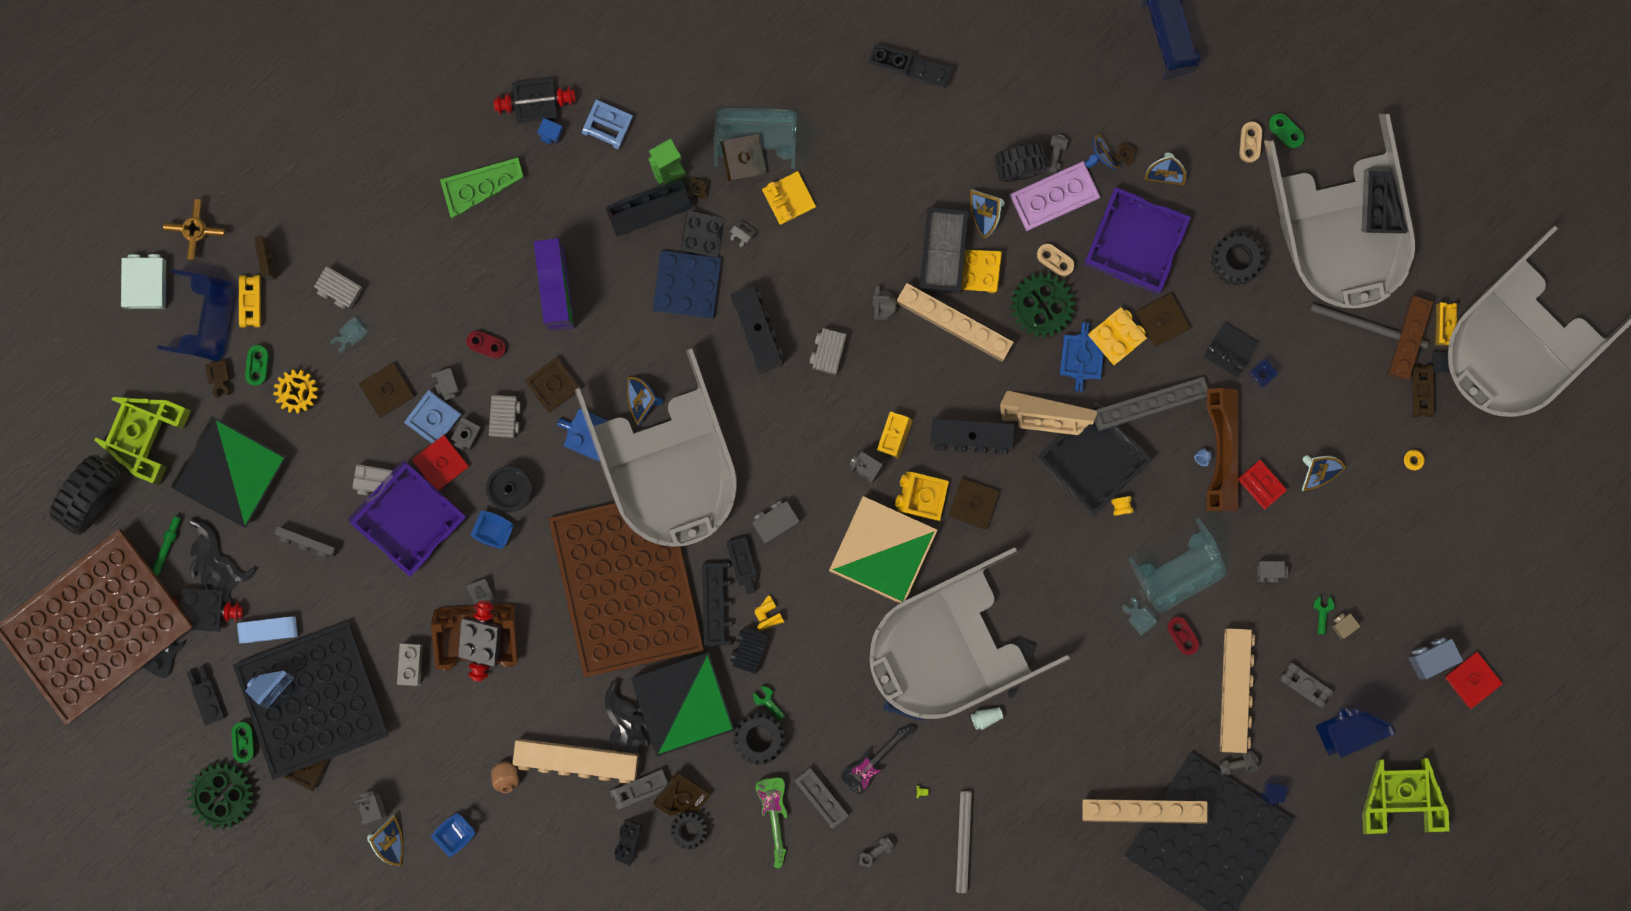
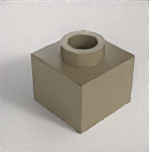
[1331,613,1360,639]

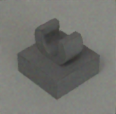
[730,220,757,247]

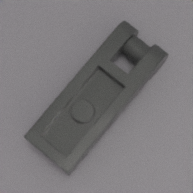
[609,769,668,810]

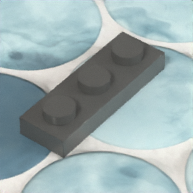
[275,526,337,558]
[794,768,849,828]

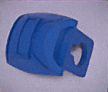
[470,510,513,549]
[431,813,475,858]

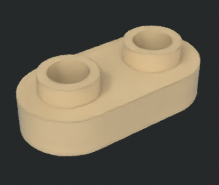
[1239,122,1262,163]
[1037,244,1074,277]

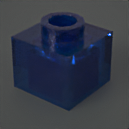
[1248,359,1278,389]
[1261,782,1287,806]

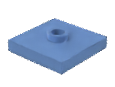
[404,390,461,443]

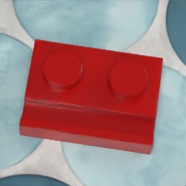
[1238,460,1287,510]

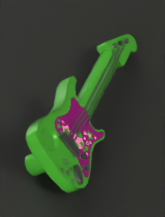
[755,777,787,869]

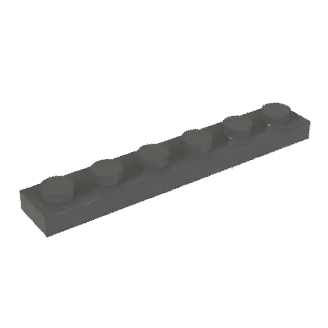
[1095,377,1208,431]

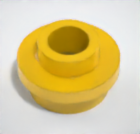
[1404,450,1425,470]

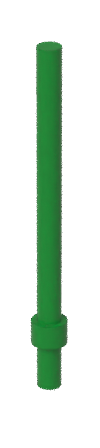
[152,516,181,578]

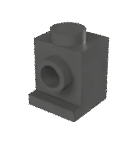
[431,368,460,401]
[451,418,482,451]
[1257,561,1288,582]

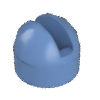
[1194,448,1212,466]

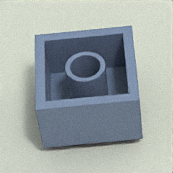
[1408,637,1463,679]

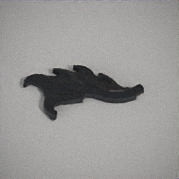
[189,517,255,604]
[605,680,648,772]

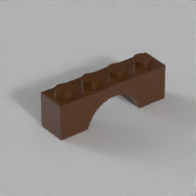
[1386,296,1433,381]

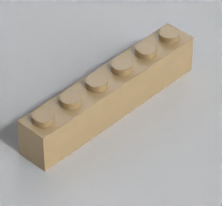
[896,283,1013,362]
[1220,629,1255,753]
[513,739,639,783]
[1083,800,1208,824]

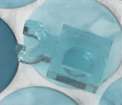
[330,317,368,353]
[1122,598,1157,636]

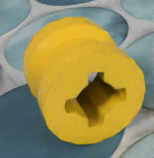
[1111,496,1134,516]

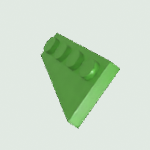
[440,158,524,219]

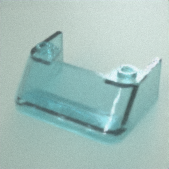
[714,108,797,169]
[1128,518,1226,612]

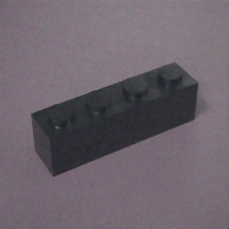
[605,179,692,237]

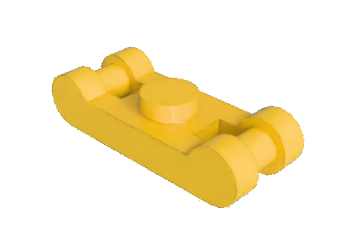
[239,275,261,328]

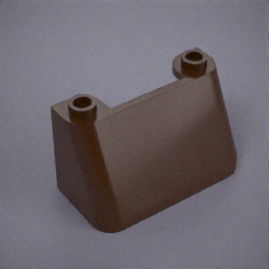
[431,604,518,671]

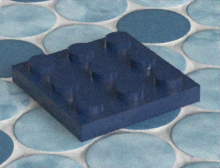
[653,251,721,319]

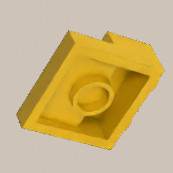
[1088,308,1147,365]
[895,472,949,521]

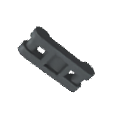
[1279,662,1334,709]

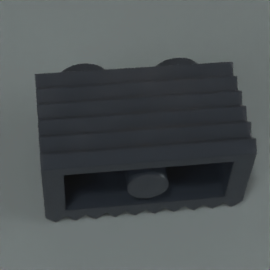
[730,628,769,674]

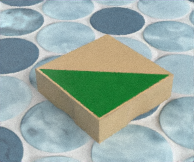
[829,496,937,603]

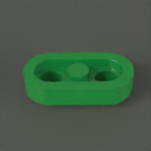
[1268,114,1304,149]
[245,345,269,386]
[232,722,255,763]

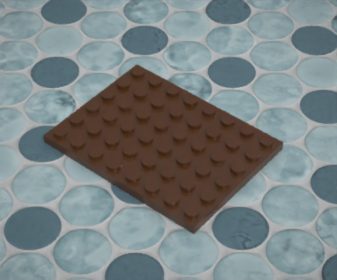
[548,503,704,678]
[0,529,194,726]

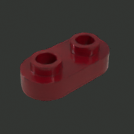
[466,331,506,359]
[1167,617,1199,655]

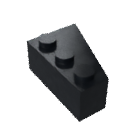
[1361,170,1407,234]

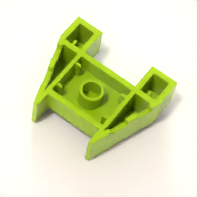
[94,397,191,485]
[1362,758,1450,834]

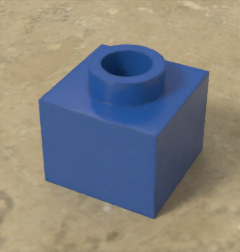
[537,118,563,145]

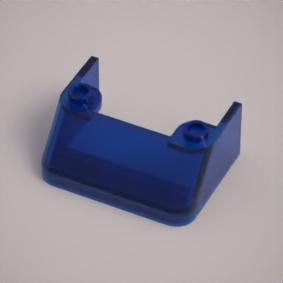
[1141,0,1200,80]
[157,269,237,361]
[1315,708,1397,758]

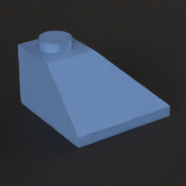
[245,671,295,709]

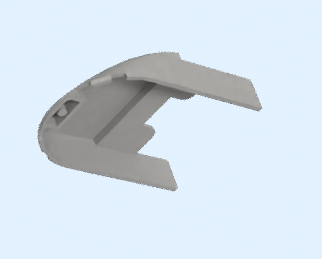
[1264,113,1415,308]
[1448,226,1631,417]
[575,348,736,546]
[870,547,1071,719]

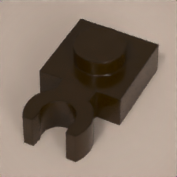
[205,360,230,398]

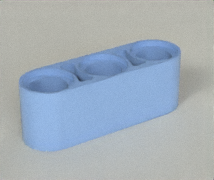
[237,616,298,644]

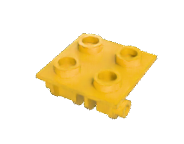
[762,171,816,225]
[961,250,1002,293]

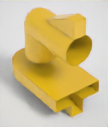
[755,595,785,631]

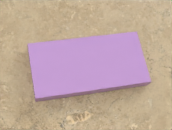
[1010,161,1100,232]

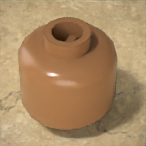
[491,762,519,793]

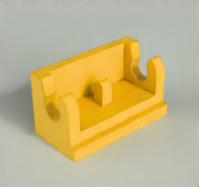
[1435,302,1457,346]
[877,412,913,459]

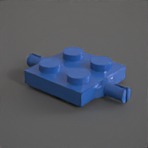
[1060,322,1103,392]
[557,409,608,461]

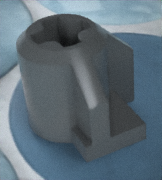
[873,287,896,320]

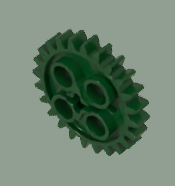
[1009,272,1076,339]
[187,763,255,830]

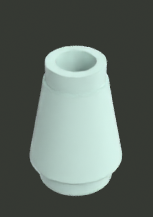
[971,707,1003,730]

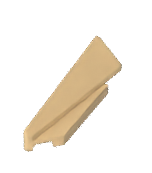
[1000,391,1097,435]

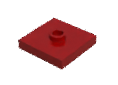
[411,434,469,490]
[1444,652,1502,709]

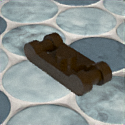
[1411,365,1434,417]

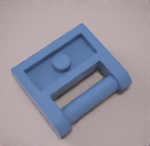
[582,100,633,150]

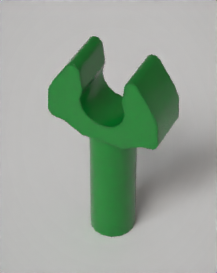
[1313,596,1334,635]
[753,686,785,721]

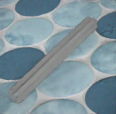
[956,791,972,893]

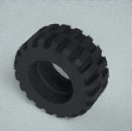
[49,455,122,535]

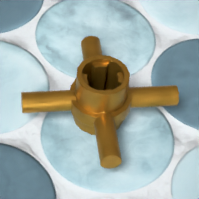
[163,199,225,260]

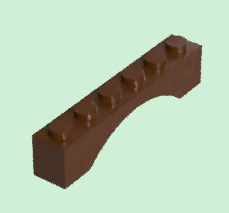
[1207,388,1238,512]

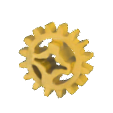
[273,370,319,414]

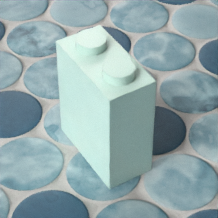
[121,254,166,309]

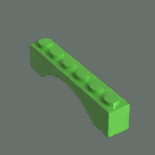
[648,139,686,185]

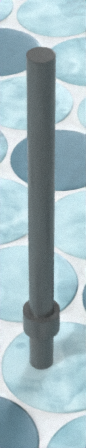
[1310,303,1429,349]

